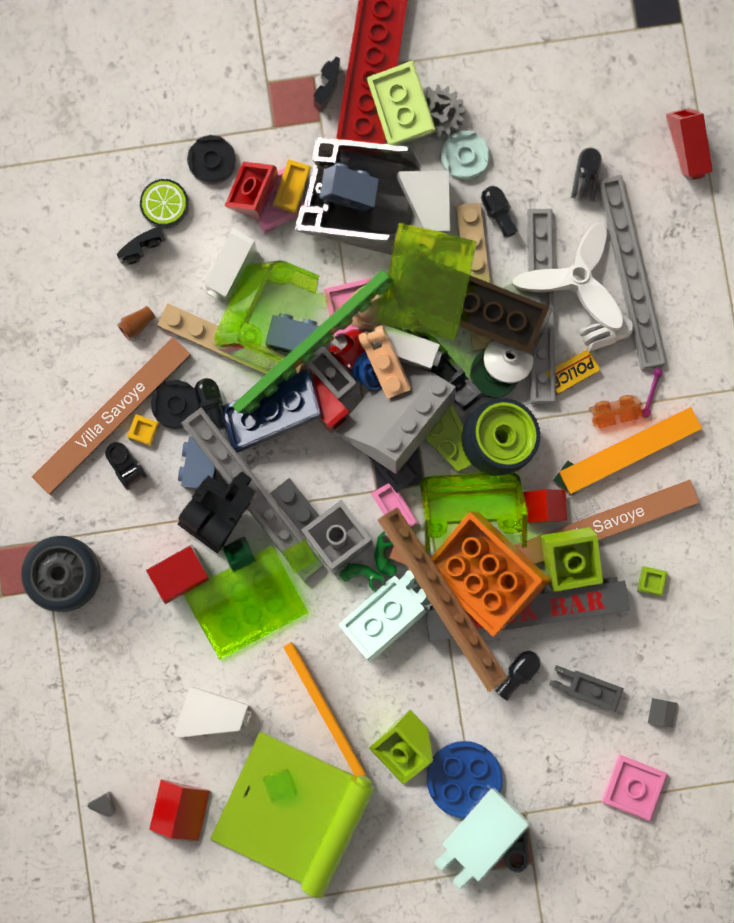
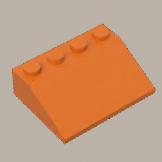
[431,512,551,637]

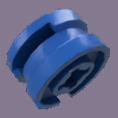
[352,352,382,390]

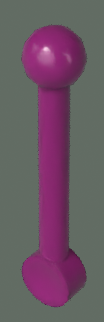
[640,368,663,418]

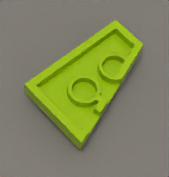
[425,404,473,472]

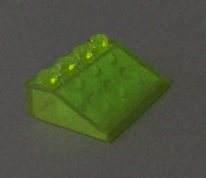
[377,223,477,341]
[183,545,309,660]

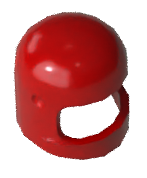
[328,329,374,372]

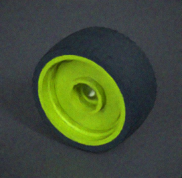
[461,398,541,476]

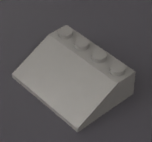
[335,362,455,474]

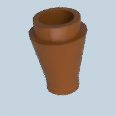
[117,306,155,340]

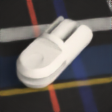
[579,316,634,352]

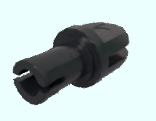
[481,186,518,238]
[194,378,226,431]
[495,650,541,701]

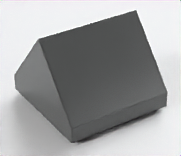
[648,698,677,728]
[87,791,116,817]

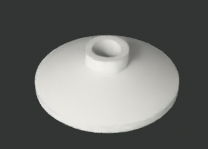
[484,340,533,383]

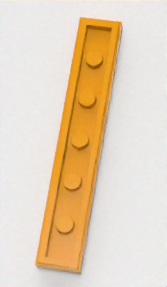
[558,407,702,495]
[283,642,366,777]

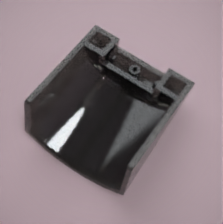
[295,137,421,257]

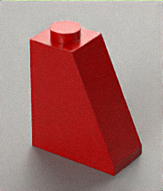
[666,108,713,180]
[310,370,349,434]

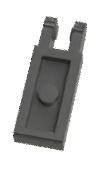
[270,478,319,532]
[549,665,624,712]

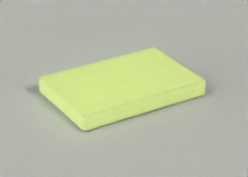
[367,61,436,148]

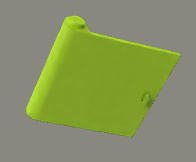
[210,731,375,898]

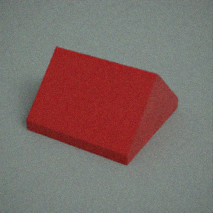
[224,162,279,221]
[146,545,210,605]
[149,779,210,841]

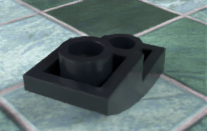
[313,56,340,113]
[117,226,166,265]

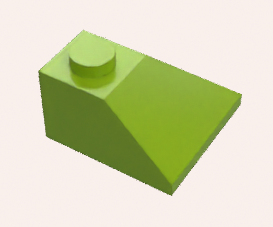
[369,709,433,785]

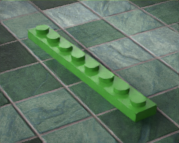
[232,269,394,414]

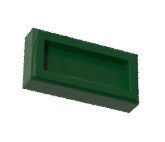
[223,536,256,573]

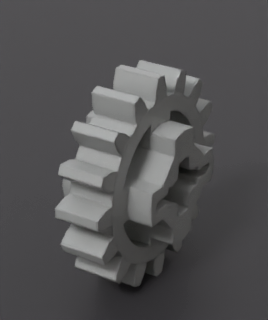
[425,85,465,140]

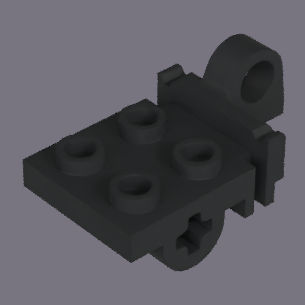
[177,471,256,554]

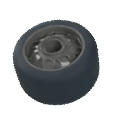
[21,536,101,612]

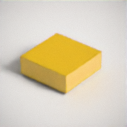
[127,414,160,446]

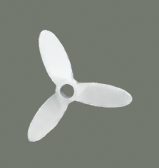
[512,222,623,331]

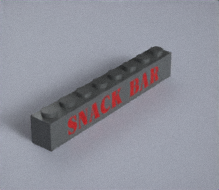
[425,577,630,642]

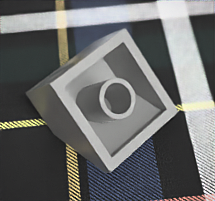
[301,500,373,574]

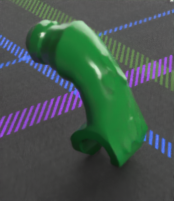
[374,531,398,577]
[339,563,385,591]

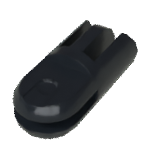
[571,147,602,202]

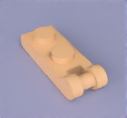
[359,325,411,399]

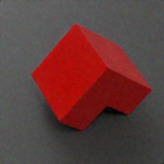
[522,489,568,523]

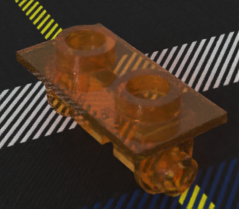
[588,395,643,428]

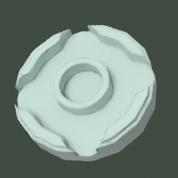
[441,131,489,180]

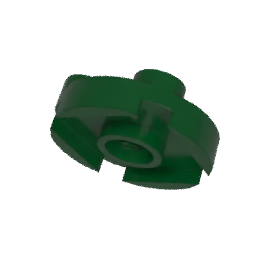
[469,350,518,399]

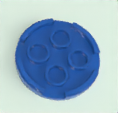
[426,741,503,818]

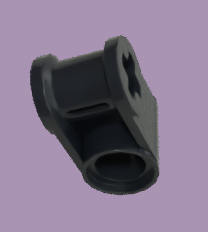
[105,442,148,491]
[503,829,529,873]

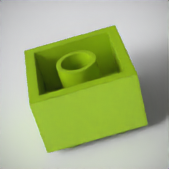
[541,527,603,592]

